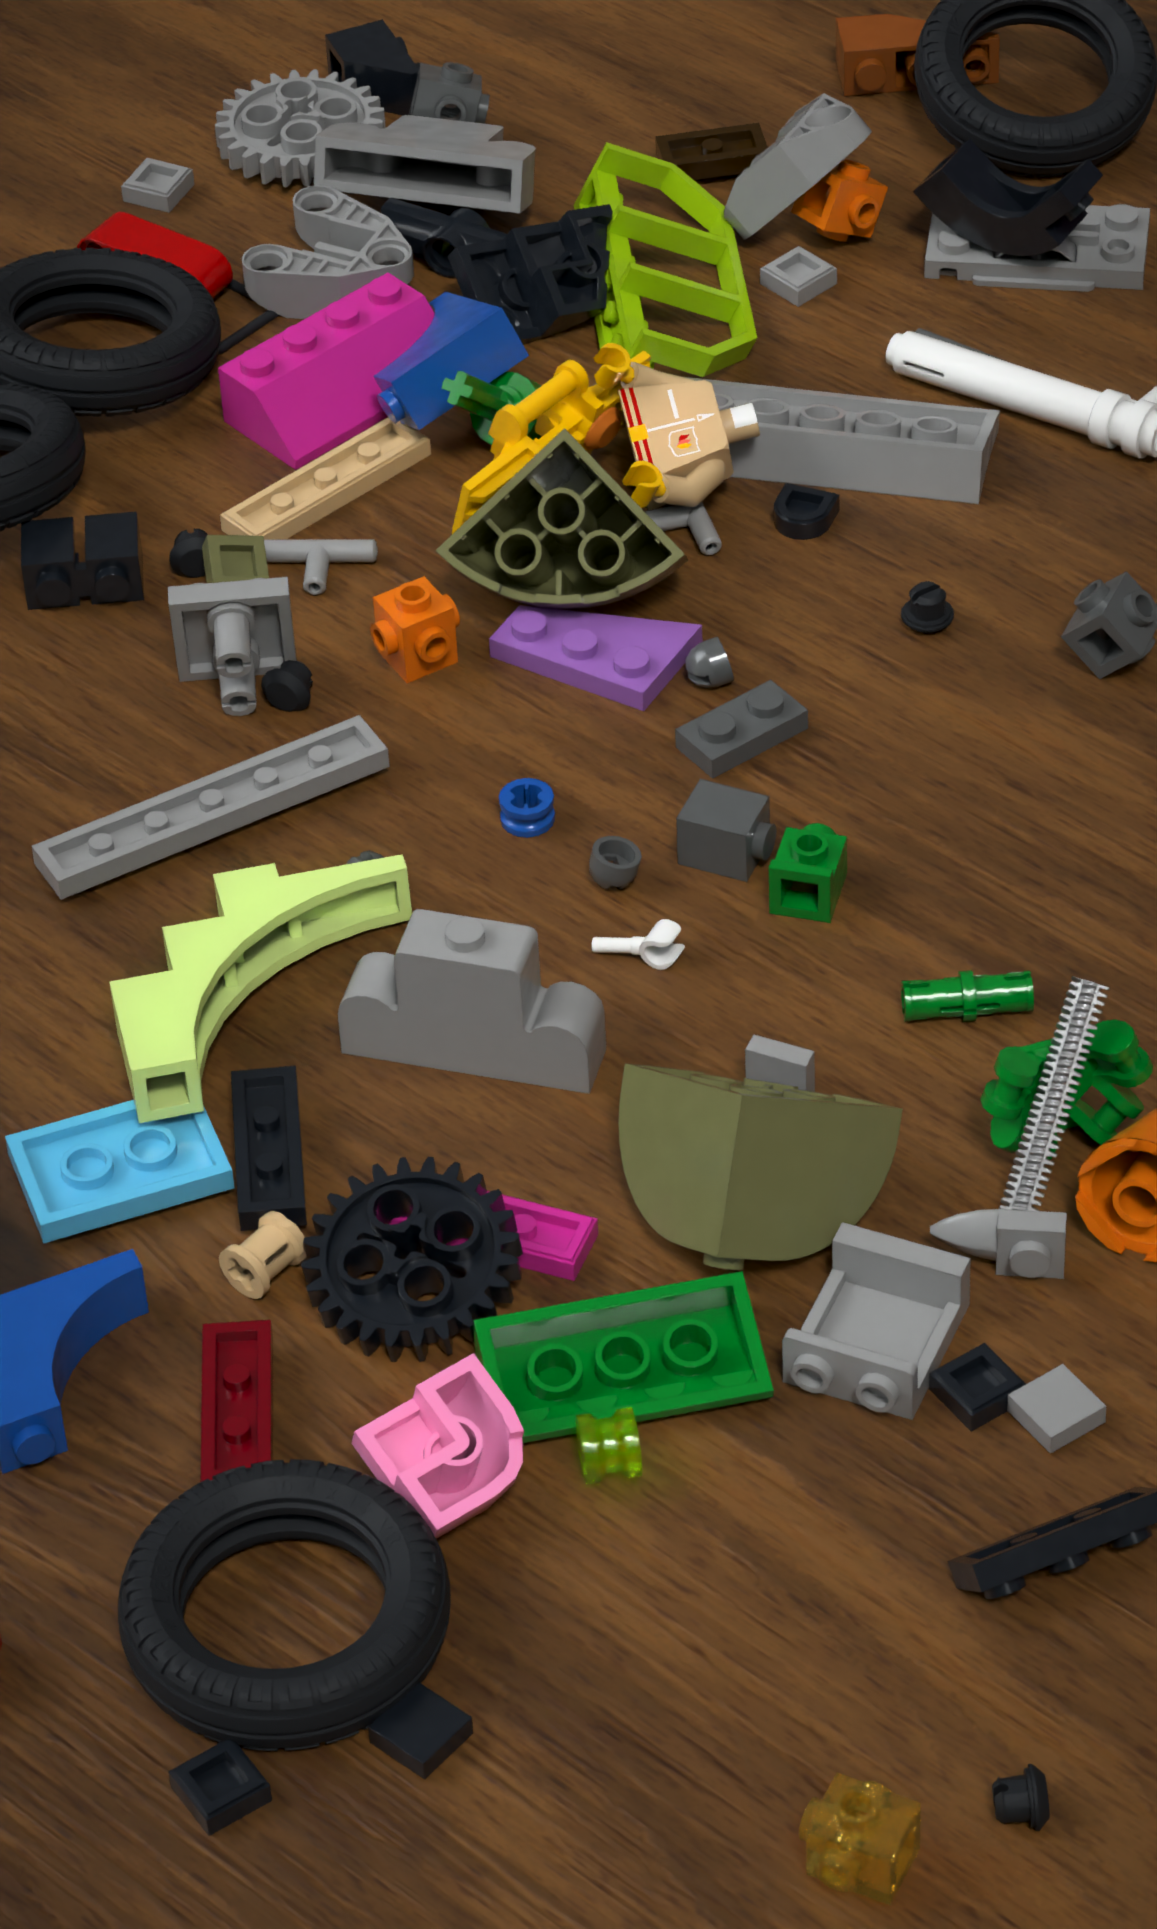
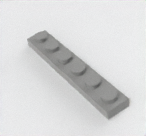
[32,715,390,899]

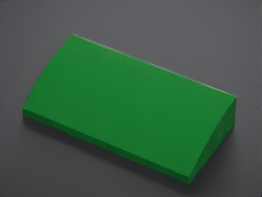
[473,1271,774,1443]

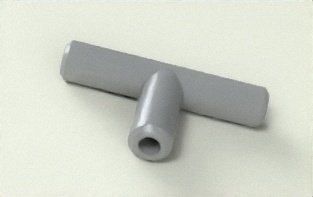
[644,502,722,555]
[264,539,378,595]

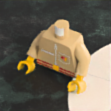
[593,343,760,510]

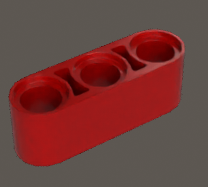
[77,211,233,298]

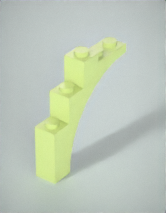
[109,854,412,1123]

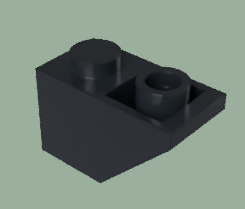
[325,19,420,115]

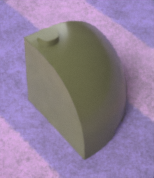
[435,428,688,609]
[618,1063,903,1270]

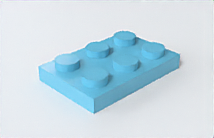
[5,1100,235,1243]

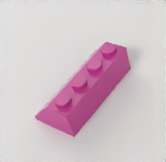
[218,272,435,470]

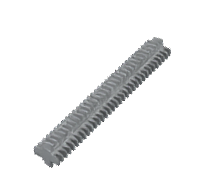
[998,976,1110,1211]

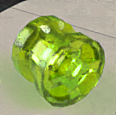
[575,1407,642,1484]

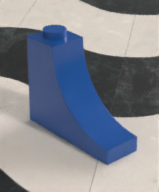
[373,292,529,430]
[0,1249,149,1474]

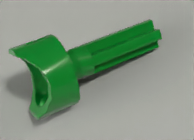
[442,371,542,445]

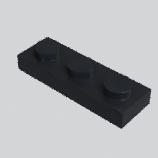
[231,1065,307,1231]
[948,1487,1157,1599]

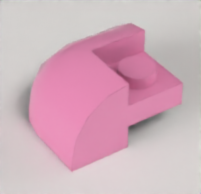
[351,1353,524,1539]

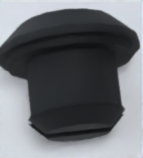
[169,528,208,578]
[901,581,954,633]
[261,660,313,712]
[992,1764,1050,1831]

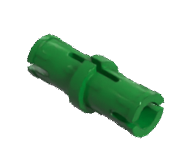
[901,970,1034,1022]

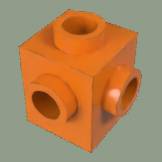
[791,159,888,242]
[370,576,460,683]

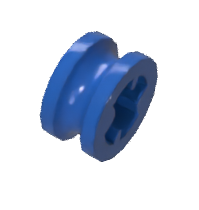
[499,778,555,838]

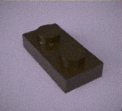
[655,123,768,182]

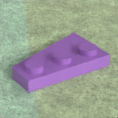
[489,605,703,711]

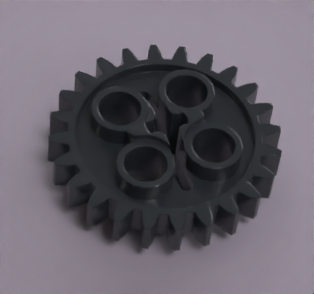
[301,1156,523,1362]

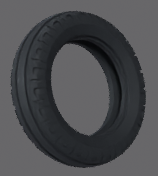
[914,0,1157,177]
[0,248,221,417]
[0,383,86,531]
[118,1459,451,1751]

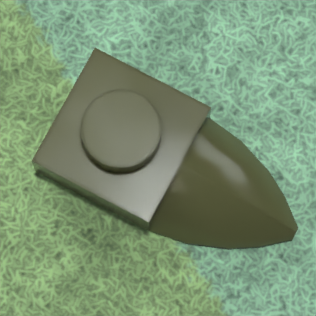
[202,535,269,583]

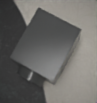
[676,779,777,882]

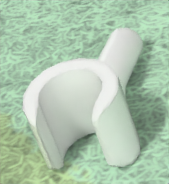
[592,919,685,970]

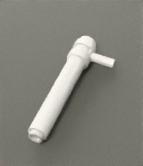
[886,331,1157,458]

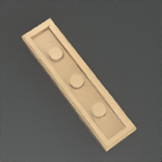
[220,417,431,540]

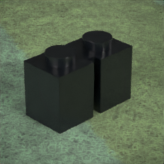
[21,511,144,610]

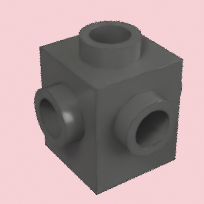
[409,62,490,124]
[1061,571,1157,679]

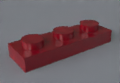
[200,1320,273,1482]

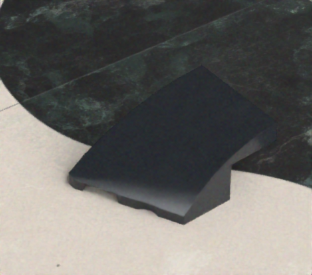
[448,204,613,345]

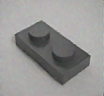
[675,680,808,779]

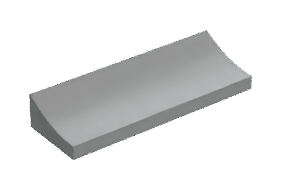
[685,377,1000,504]

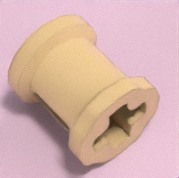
[219,1211,307,1299]

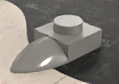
[930,1209,1067,1279]

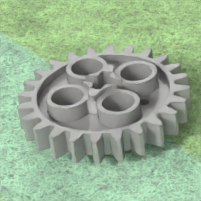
[215,69,386,187]

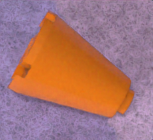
[1075,1108,1157,1262]

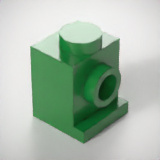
[769,823,847,923]

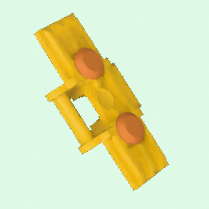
[452,350,651,534]

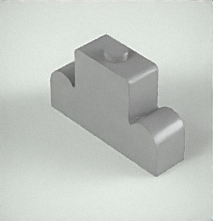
[314,115,536,213]
[338,909,606,1094]

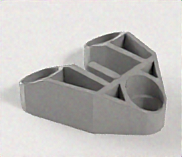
[724,93,872,240]
[242,185,414,319]

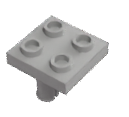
[168,577,297,716]

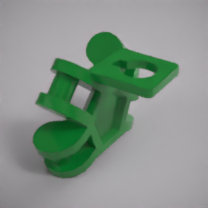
[980,1019,1153,1160]

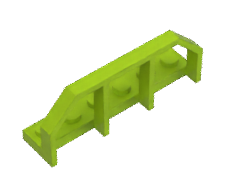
[573,142,758,377]

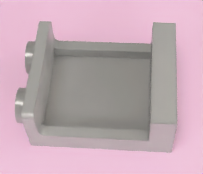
[782,1222,971,1420]

